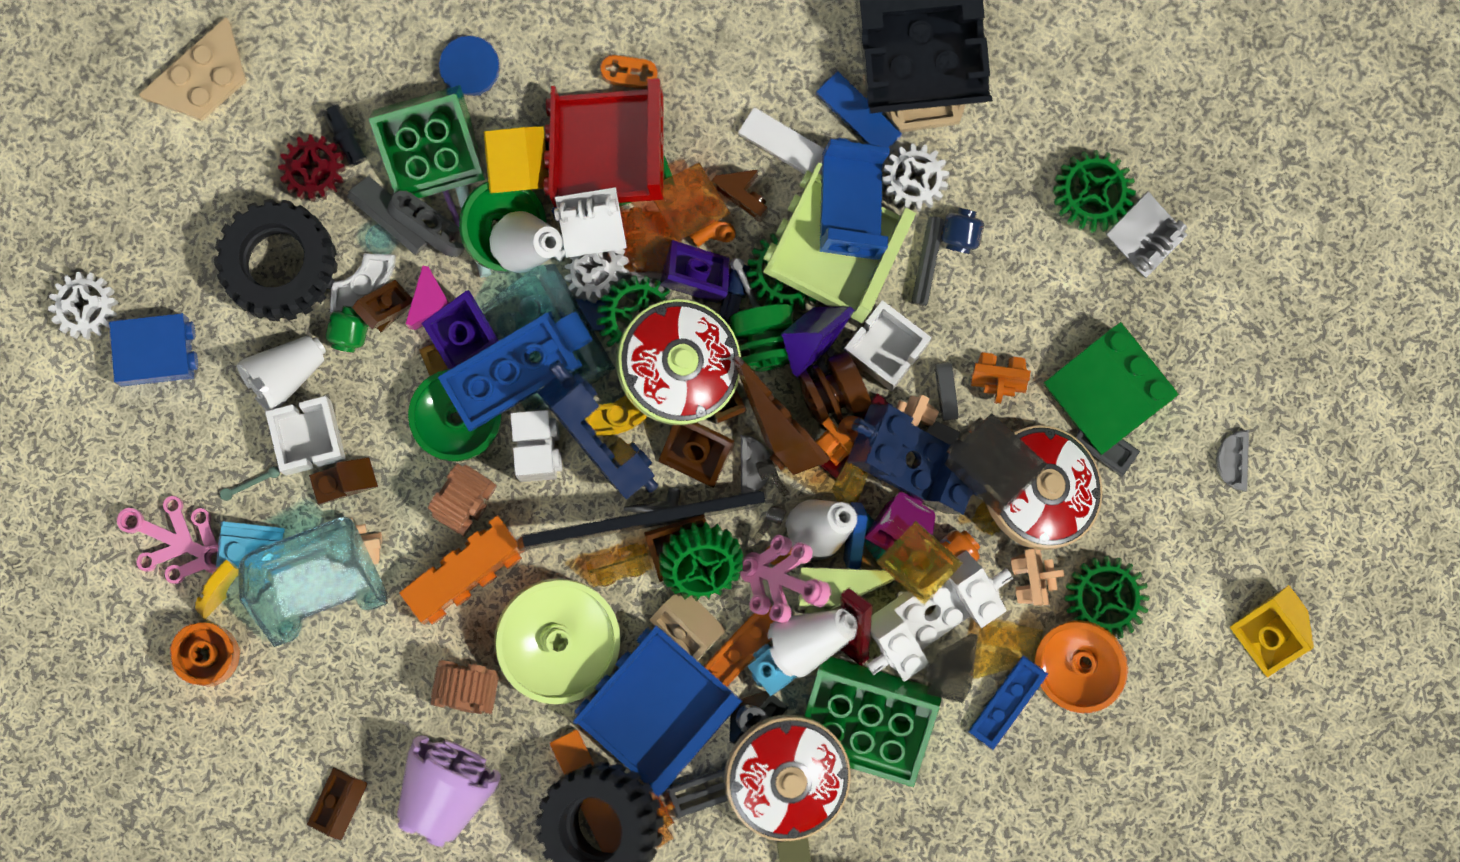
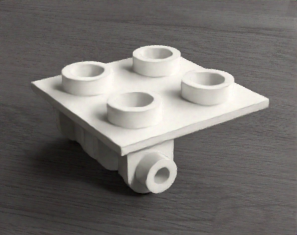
[554,187,627,258]

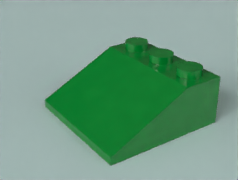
[368,85,485,198]
[1043,322,1179,455]

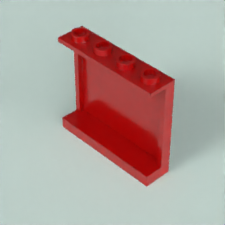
[544,78,664,207]

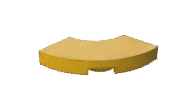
[585,395,648,436]
[195,560,242,619]

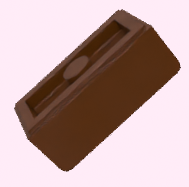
[307,767,368,840]

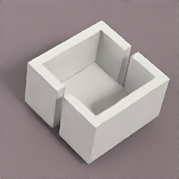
[844,300,932,392]
[265,396,346,476]
[511,410,562,482]

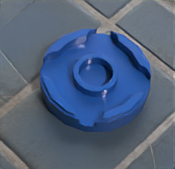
[439,35,500,96]

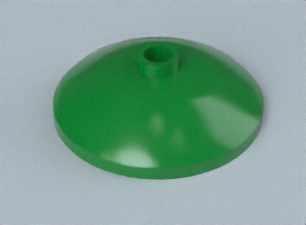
[459,182,547,271]
[408,369,502,462]

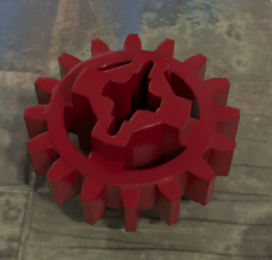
[278,134,346,202]

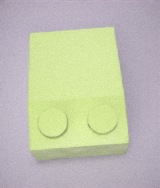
[798,568,896,614]

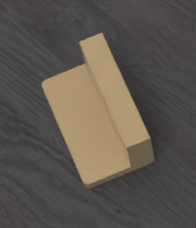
[649,593,726,660]

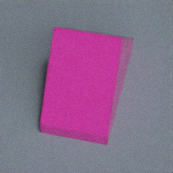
[406,265,449,330]

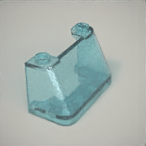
[239,517,388,647]

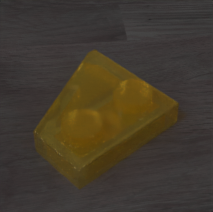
[832,461,868,505]
[971,621,1043,679]

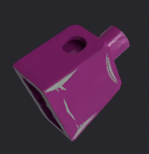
[865,492,936,567]

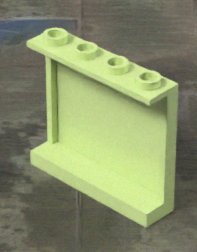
[763,162,916,323]

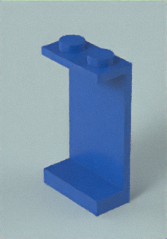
[820,138,890,260]

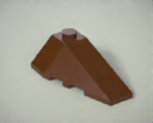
[733,355,830,475]

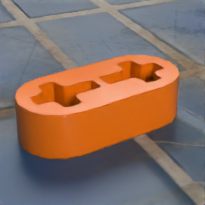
[601,55,658,89]

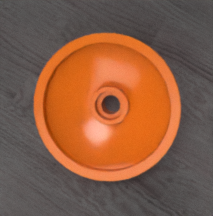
[1035,621,1128,713]

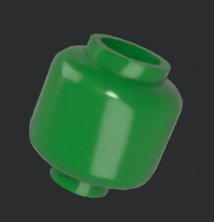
[325,306,368,353]

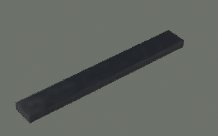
[517,491,766,552]

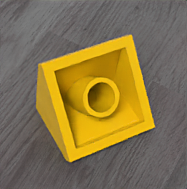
[483,126,549,193]

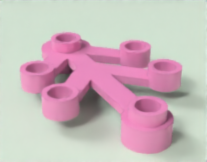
[117,496,218,584]
[740,535,831,623]

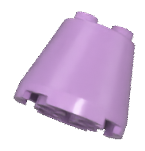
[397,736,501,847]

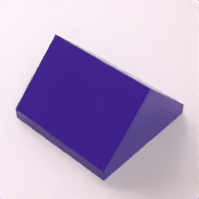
[660,240,730,303]
[422,290,499,369]
[782,306,855,377]

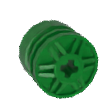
[729,304,795,372]

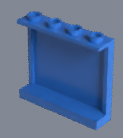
[573,626,743,797]

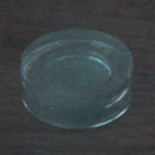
[365,224,397,254]

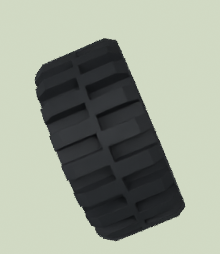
[214,199,338,322]
[536,762,664,862]

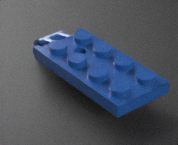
[438,312,592,432]

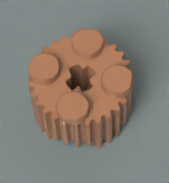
[428,463,497,536]
[430,660,499,714]

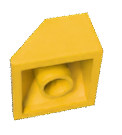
[1230,585,1314,678]

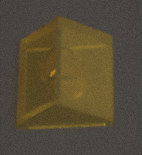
[876,521,963,605]

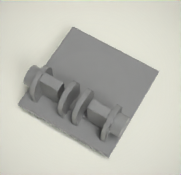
[1106,191,1187,278]

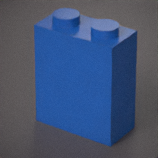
[109,313,198,387]

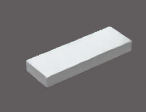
[738,107,824,174]

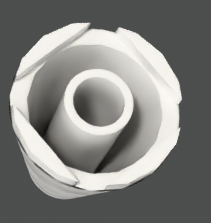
[490,211,562,273]
[236,335,326,411]
[785,499,857,561]
[768,609,857,678]

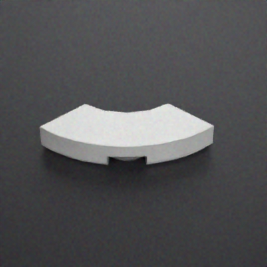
[330,253,396,313]

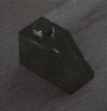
[924,633,978,703]

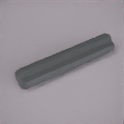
[912,216,944,306]

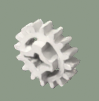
[882,144,949,211]
[564,249,629,303]
[48,272,118,339]

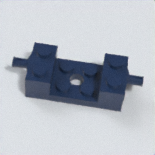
[537,360,659,500]
[847,404,986,515]

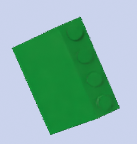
[804,657,943,788]

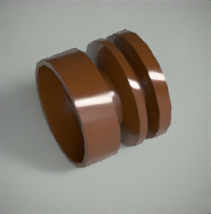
[798,350,872,432]

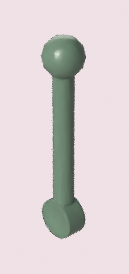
[220,466,280,501]

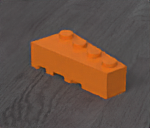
[399,515,524,625]

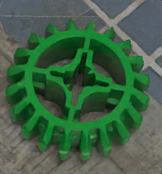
[1052,150,1136,233]
[747,233,816,312]
[596,275,675,354]
[659,521,743,602]
[1064,556,1150,639]

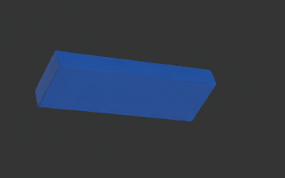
[816,71,902,148]
[968,655,1049,750]

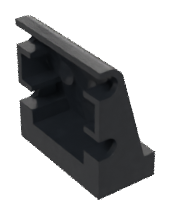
[855,0,993,114]

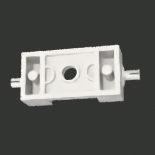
[866,551,1013,682]

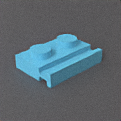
[216,521,285,573]

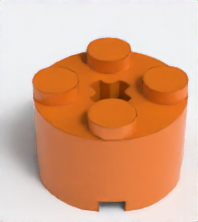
[170,622,240,687]

